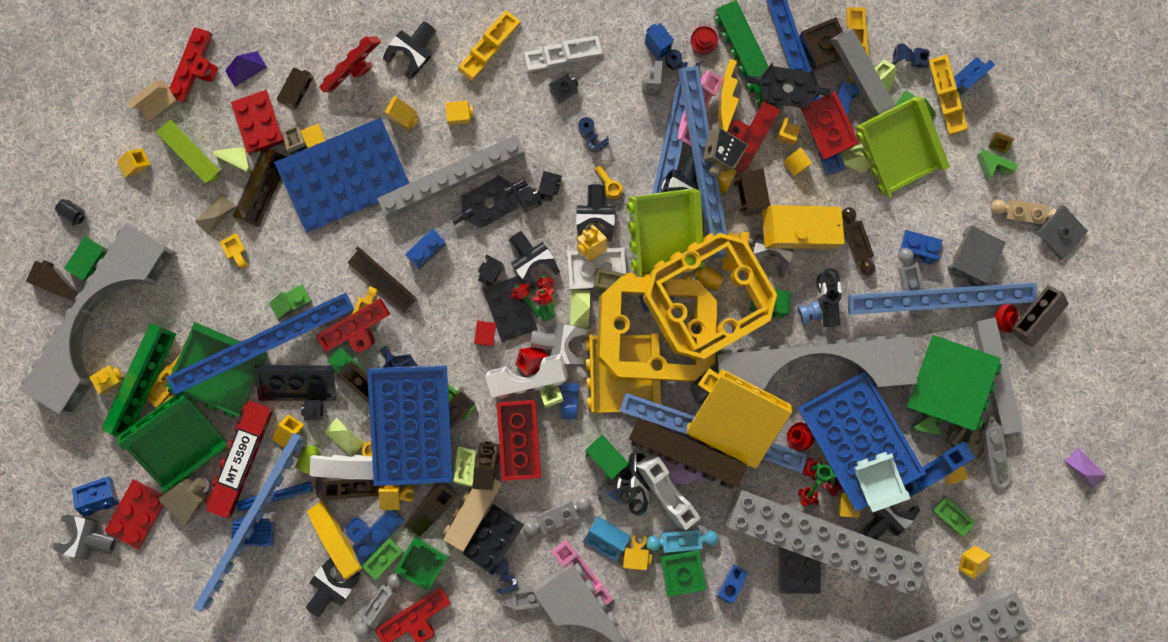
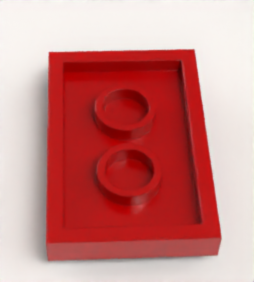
[231,90,284,155]
[800,91,859,160]
[104,479,164,549]

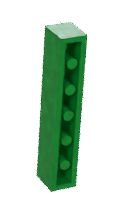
[713,0,781,110]
[101,322,176,437]

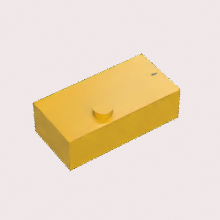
[762,205,845,249]

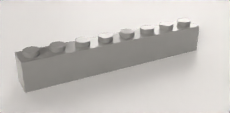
[377,135,525,219]

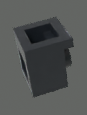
[548,73,579,104]
[538,171,562,202]
[516,186,542,213]
[477,254,504,286]
[301,400,324,421]

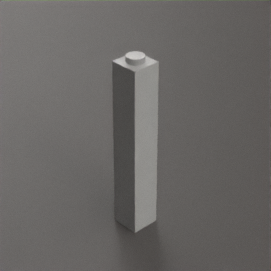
[831,29,896,117]
[972,318,1023,438]

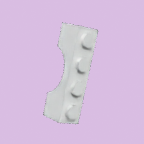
[485,354,568,399]
[635,454,700,530]

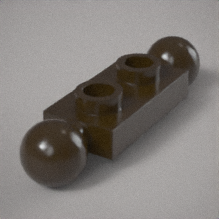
[842,207,876,276]

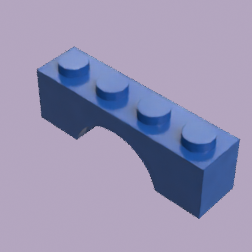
[904,442,976,498]

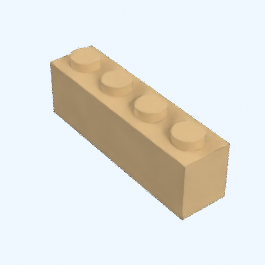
[442,478,503,551]

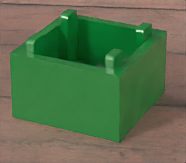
[585,434,629,479]
[394,536,450,591]
[659,550,706,597]

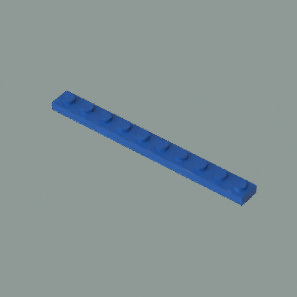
[766,0,845,176]
[166,292,354,395]

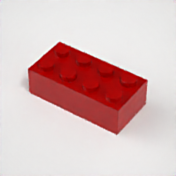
[496,400,542,481]

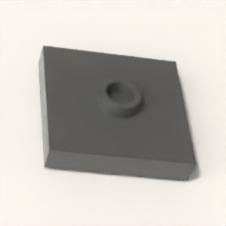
[1036,205,1088,259]

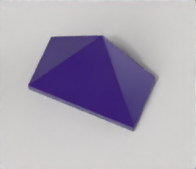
[225,51,267,87]

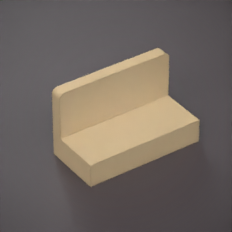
[127,81,176,121]

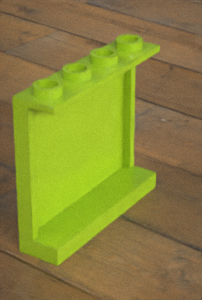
[856,96,950,198]
[626,188,705,276]

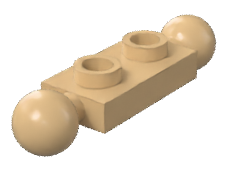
[991,199,1056,224]

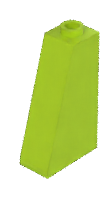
[156,119,221,184]

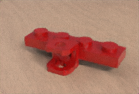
[169,27,218,103]
[319,36,381,93]
[727,101,780,175]
[315,298,390,353]
[374,587,452,642]

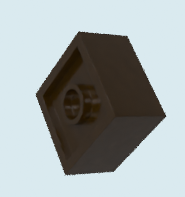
[799,17,843,71]
[734,168,771,216]

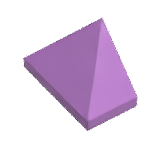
[1064,448,1106,489]

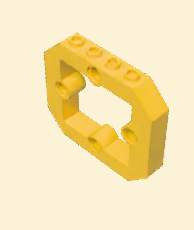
[643,233,777,361]
[597,273,717,382]

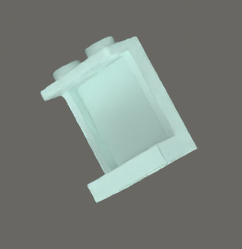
[853,452,910,513]

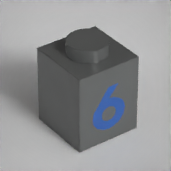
[598,484,625,505]

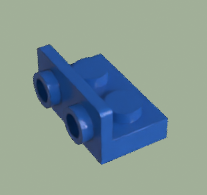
[954,57,995,95]
[899,230,943,264]
[72,476,119,516]

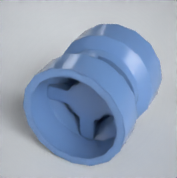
[798,301,822,325]

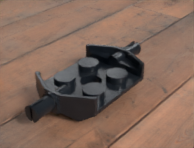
[747,63,832,109]
[451,175,528,229]

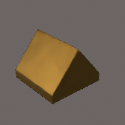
[988,131,1014,154]

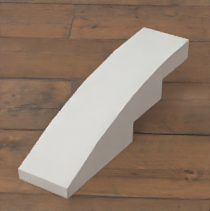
[522,36,602,72]
[310,455,373,480]

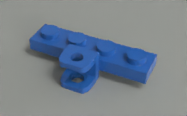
[345,510,405,566]

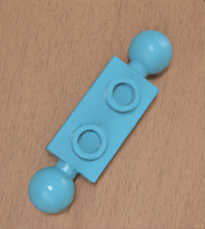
[645,529,719,553]

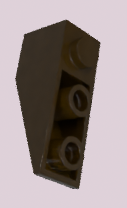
[473,441,499,490]
[404,483,457,537]

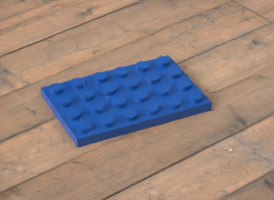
[274,117,410,233]
[367,365,453,486]
[797,371,926,511]

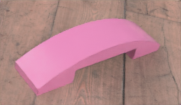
[678,70,723,146]
[551,540,613,605]

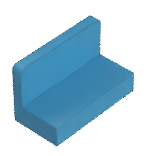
[583,516,630,562]

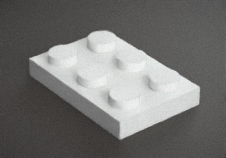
[567,248,626,290]

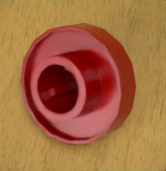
[690,26,718,55]
[994,304,1018,333]
[787,422,814,451]

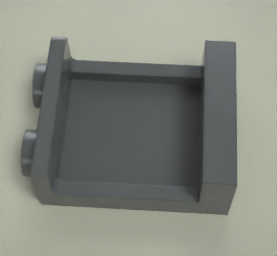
[948,226,1006,286]

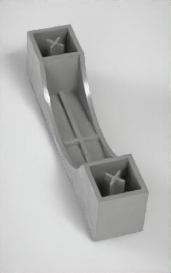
[20,223,175,415]
[715,334,917,390]
[724,489,929,598]
[533,561,630,642]
[889,588,1033,642]

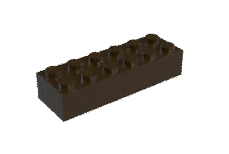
[628,417,748,489]

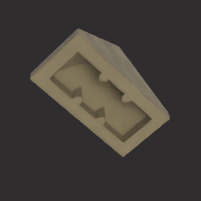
[282,124,305,155]
[195,194,235,234]

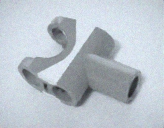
[531,323,590,364]

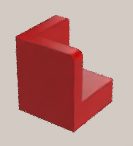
[474,320,496,347]
[515,347,549,376]

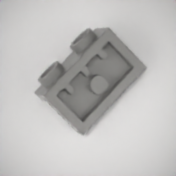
[642,61,663,96]

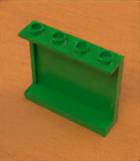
[165,322,267,419]
[906,335,1002,434]
[117,391,228,494]

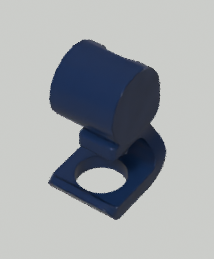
[892,44,930,68]
[665,49,700,71]
[578,117,609,153]
[494,558,518,594]

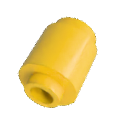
[694,266,724,290]

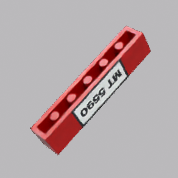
[205,400,274,519]

